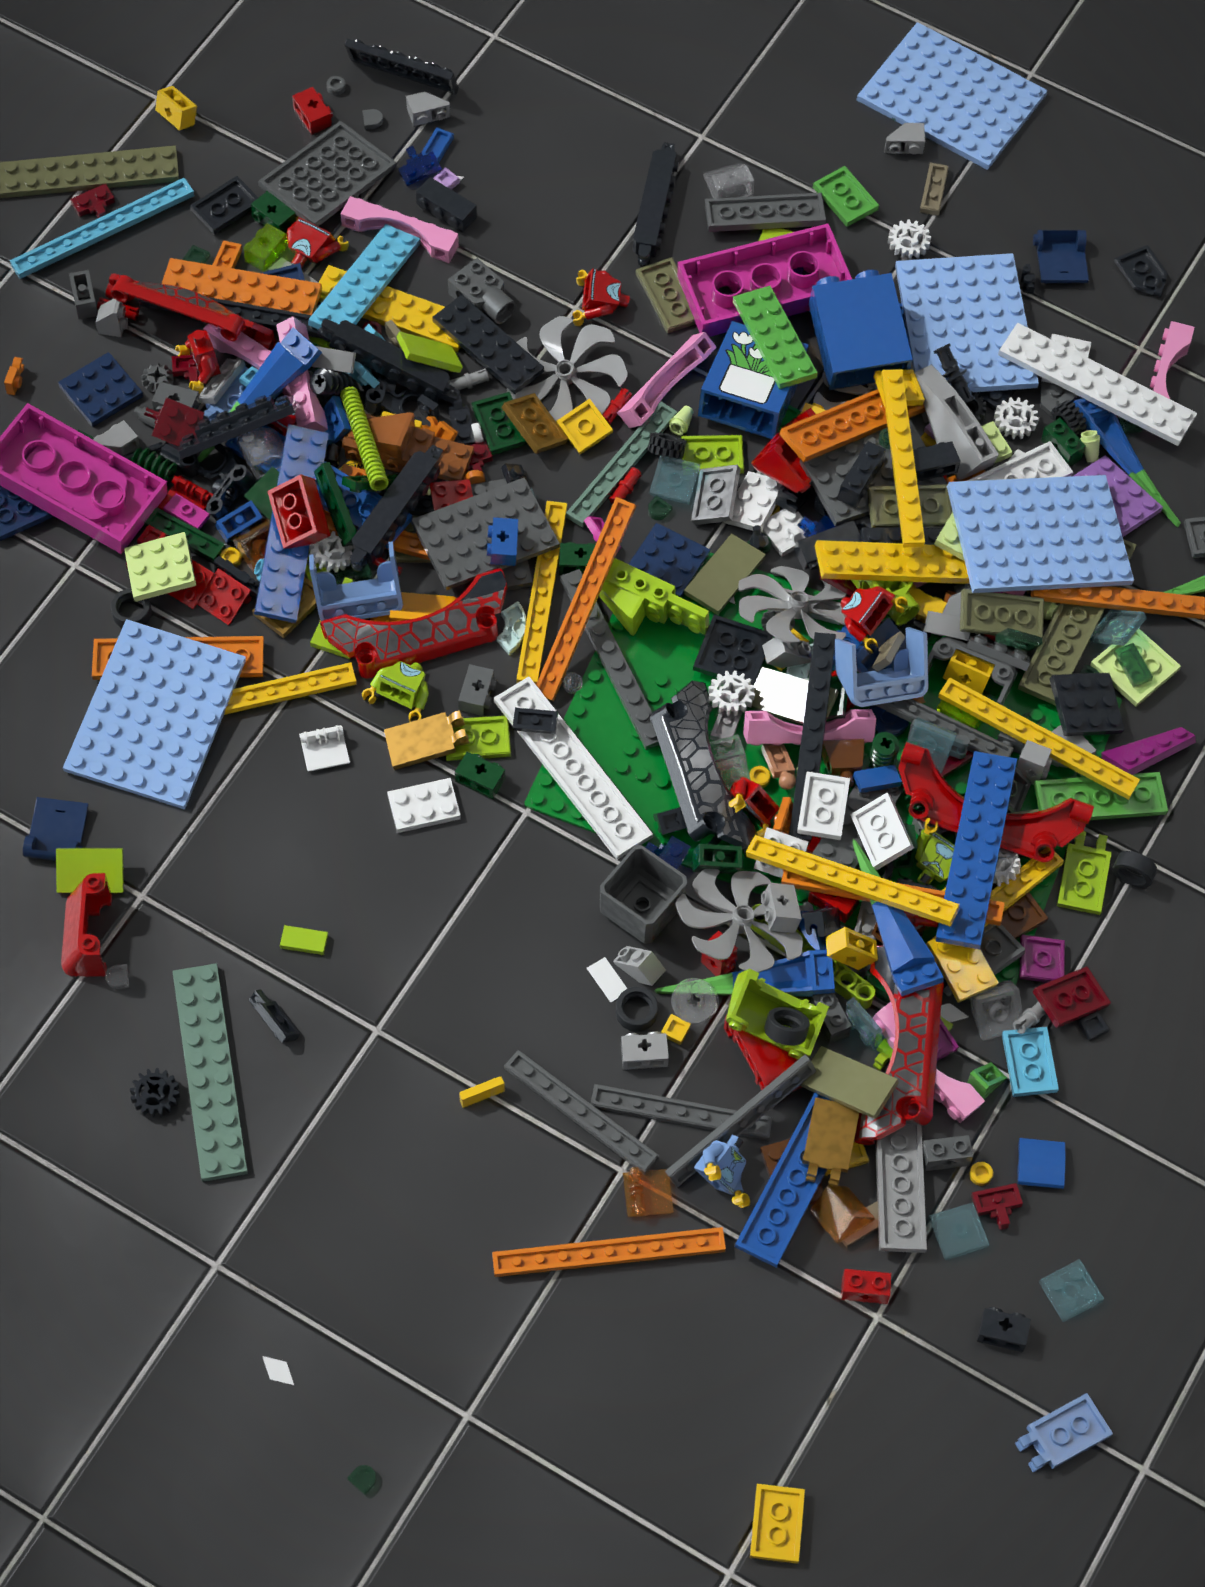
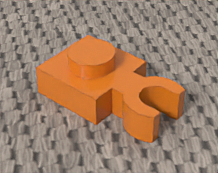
[4,357,25,395]
[422,416,459,441]

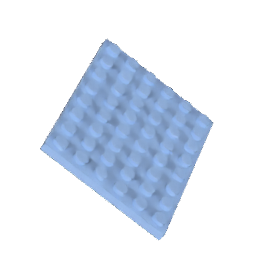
[857,22,1047,170]
[895,253,1039,392]
[947,475,1134,593]
[63,619,246,810]

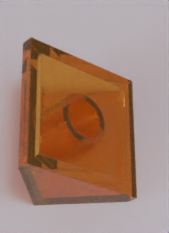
[810,1186,875,1244]

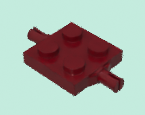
[144,397,205,446]

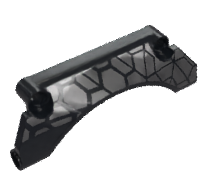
[650,680,758,858]

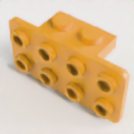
[370,592,457,622]

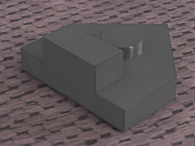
[1040,381,1082,416]

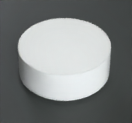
[471,423,484,444]

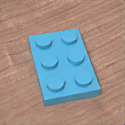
[1002,1027,1059,1097]

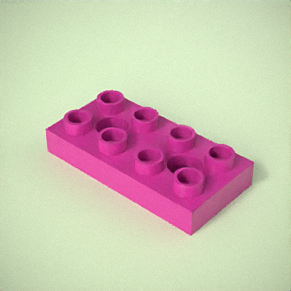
[677,223,852,337]

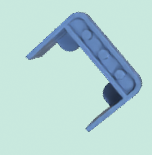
[309,541,403,621]
[835,627,928,707]

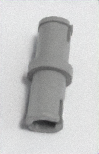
[448,368,489,390]
[1013,1001,1046,1034]

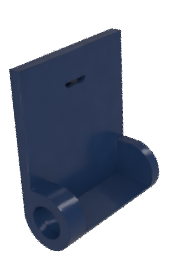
[1033,230,1089,283]
[856,618,906,673]
[23,797,89,861]

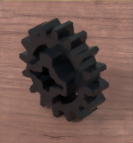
[130,1068,180,1118]

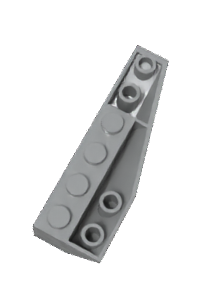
[914,365,999,481]

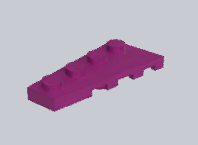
[1101,727,1196,775]

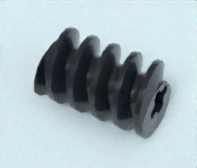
[309,368,354,398]

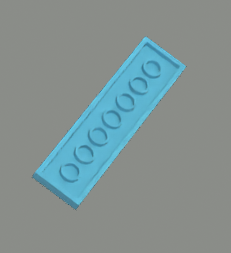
[308,224,420,330]

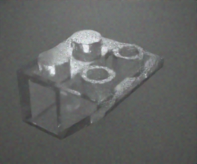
[710,734,750,789]

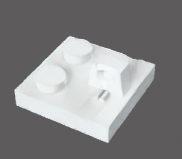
[762,509,816,557]

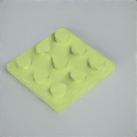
[124,532,196,602]
[1090,625,1181,707]

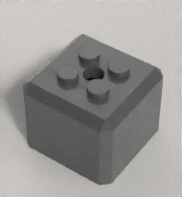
[599,845,687,944]

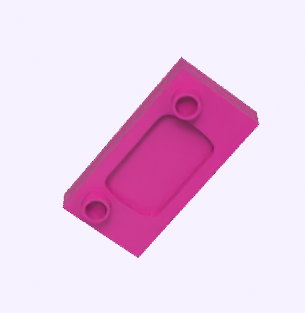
[0,403,167,554]

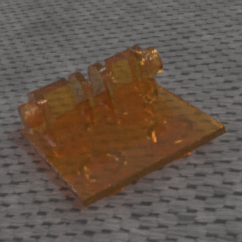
[623,1167,673,1217]

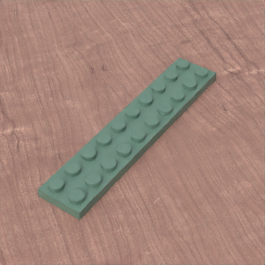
[173,963,248,1182]

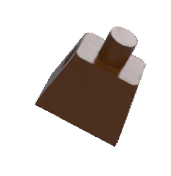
[822,739,864,788]

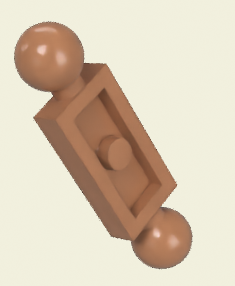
[761,743,796,790]

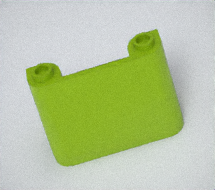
[726,968,829,1059]

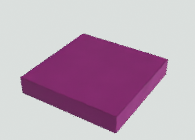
[1019,935,1065,982]

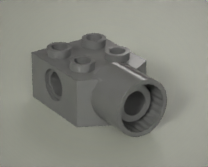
[448,258,516,324]

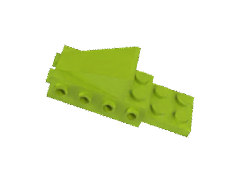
[599,558,709,636]

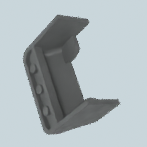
[928,636,1018,706]

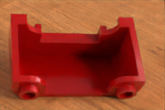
[751,408,816,493]
[61,873,112,976]
[724,1015,802,1092]

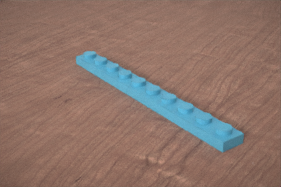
[10,178,194,279]

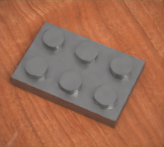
[691,465,741,525]

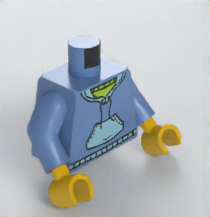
[694,1135,750,1208]

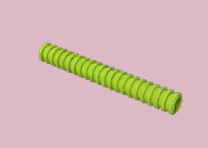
[340,387,389,491]

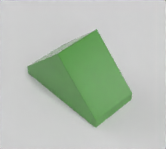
[967,1062,1007,1099]

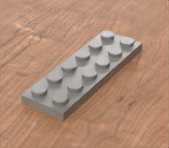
[875,1120,927,1253]

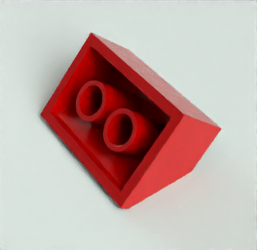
[267,474,331,549]

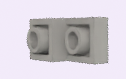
[312,346,356,373]
[924,611,970,641]

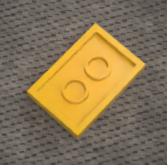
[927,939,998,1003]
[750,1484,805,1564]

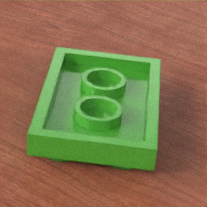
[813,166,879,227]

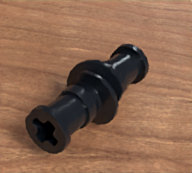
[933,343,976,404]

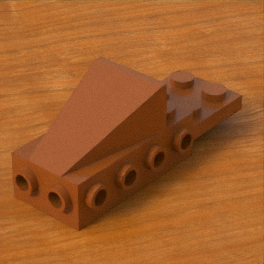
[342,412,474,481]

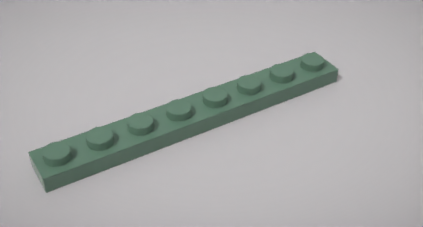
[566,402,677,528]

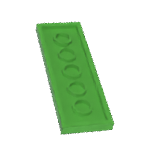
[733,286,817,389]
[1034,772,1168,820]

